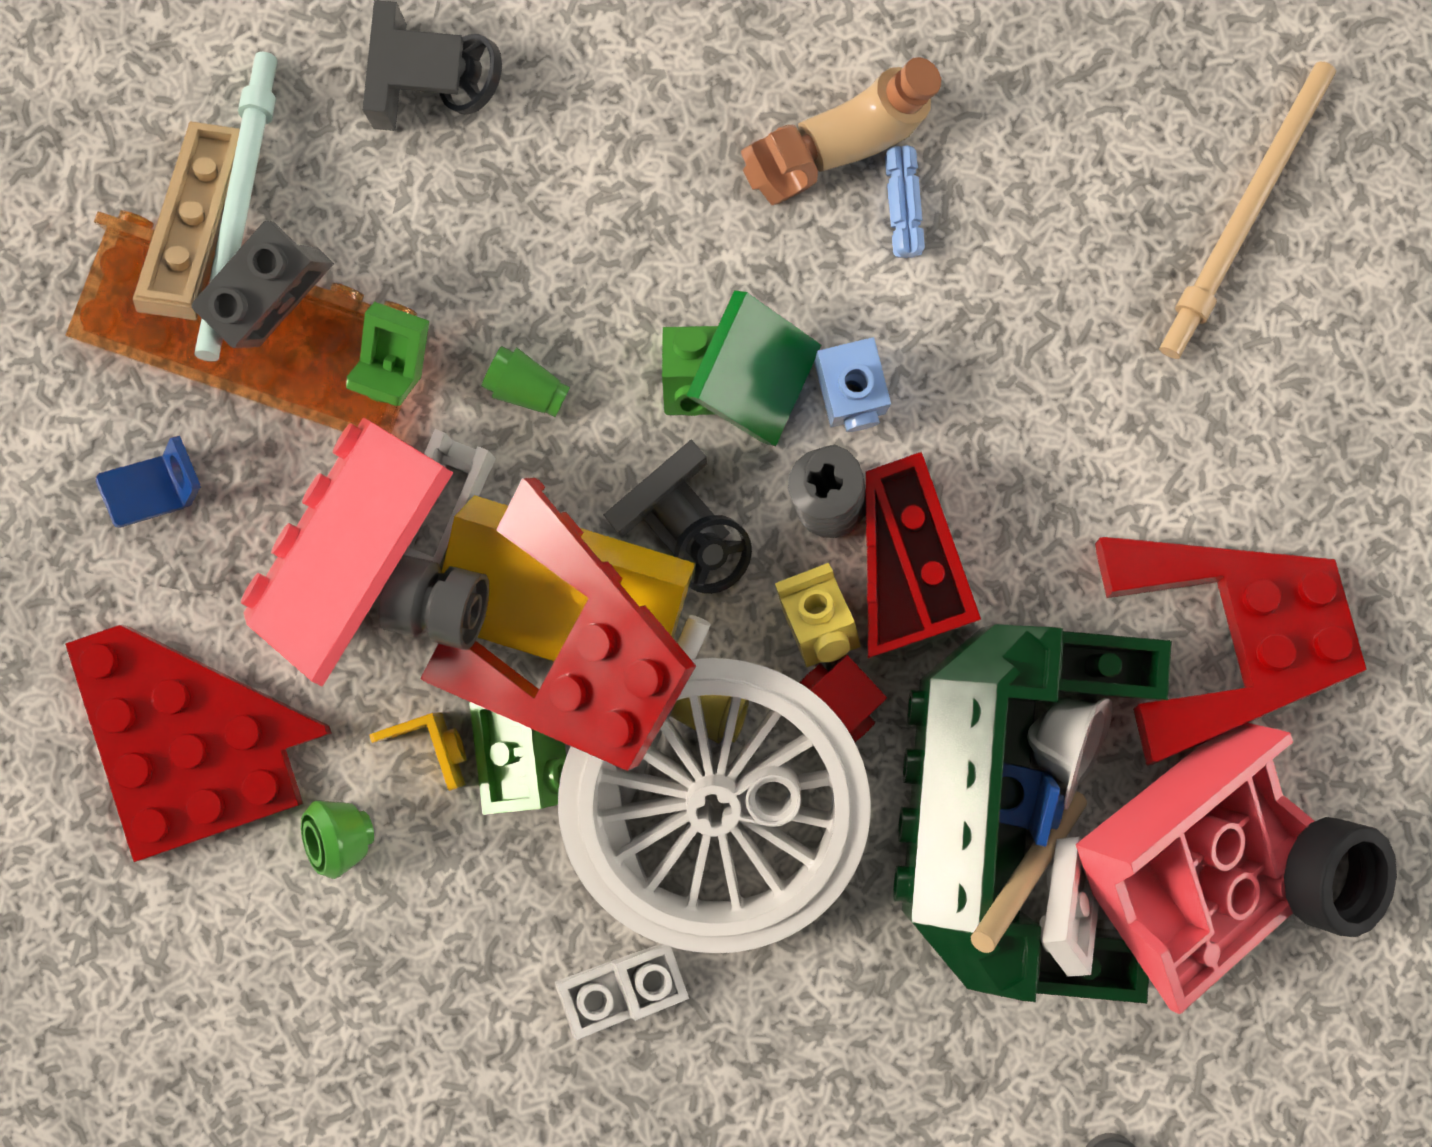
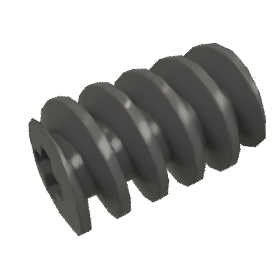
[788,444,866,538]

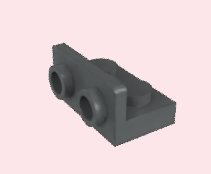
[192,221,334,348]

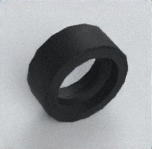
[1284,817,1397,937]

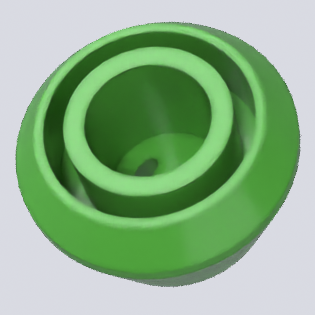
[301,800,374,879]

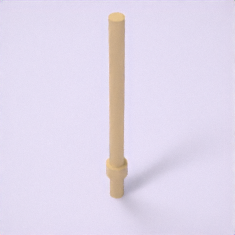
[1159,61,1336,359]

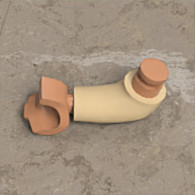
[741,57,941,205]

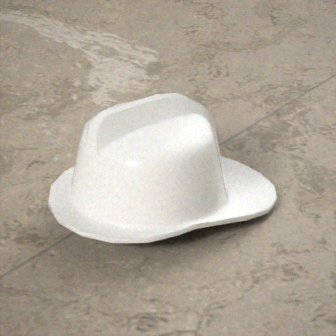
[1027,697,1113,810]

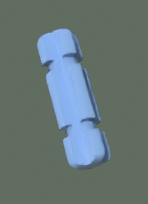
[885,145,925,258]

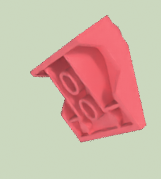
[241,417,454,687]
[1075,723,1314,1014]

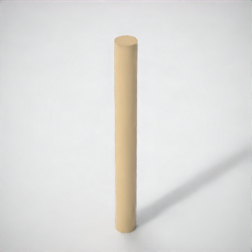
[971,791,1087,953]

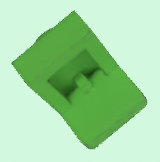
[346,301,429,406]
[662,326,718,416]

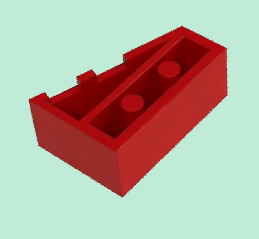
[865,451,981,658]

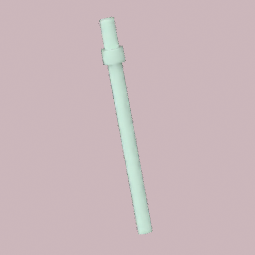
[194,52,278,361]

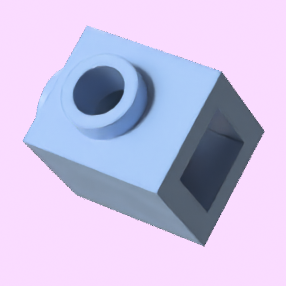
[814,337,891,432]

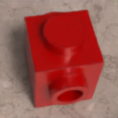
[799,655,887,742]

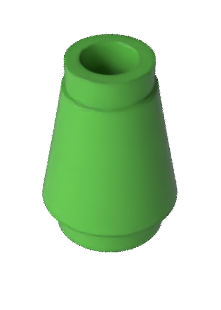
[481,346,570,417]

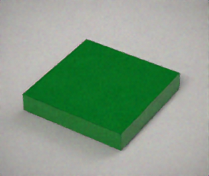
[686,290,822,447]

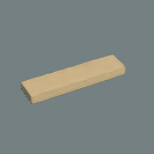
[133,121,240,320]

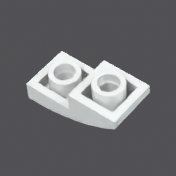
[555,944,689,1040]

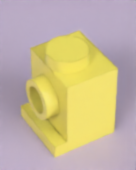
[775,563,861,667]

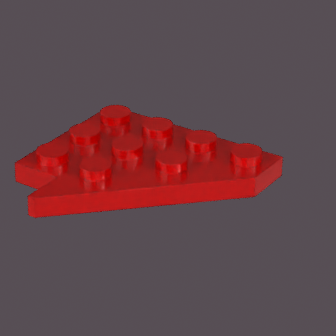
[65,625,332,862]

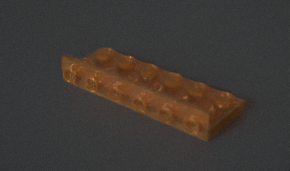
[65,210,428,434]

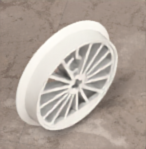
[558,658,871,953]

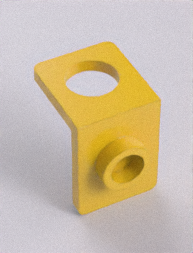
[369,712,466,791]

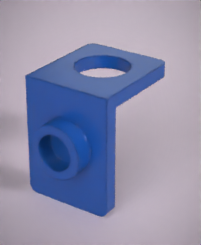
[95,436,201,528]
[999,762,1065,847]

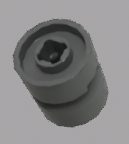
[379,555,490,650]

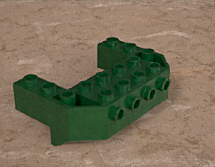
[893,624,1172,1004]

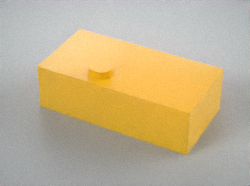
[442,495,695,661]

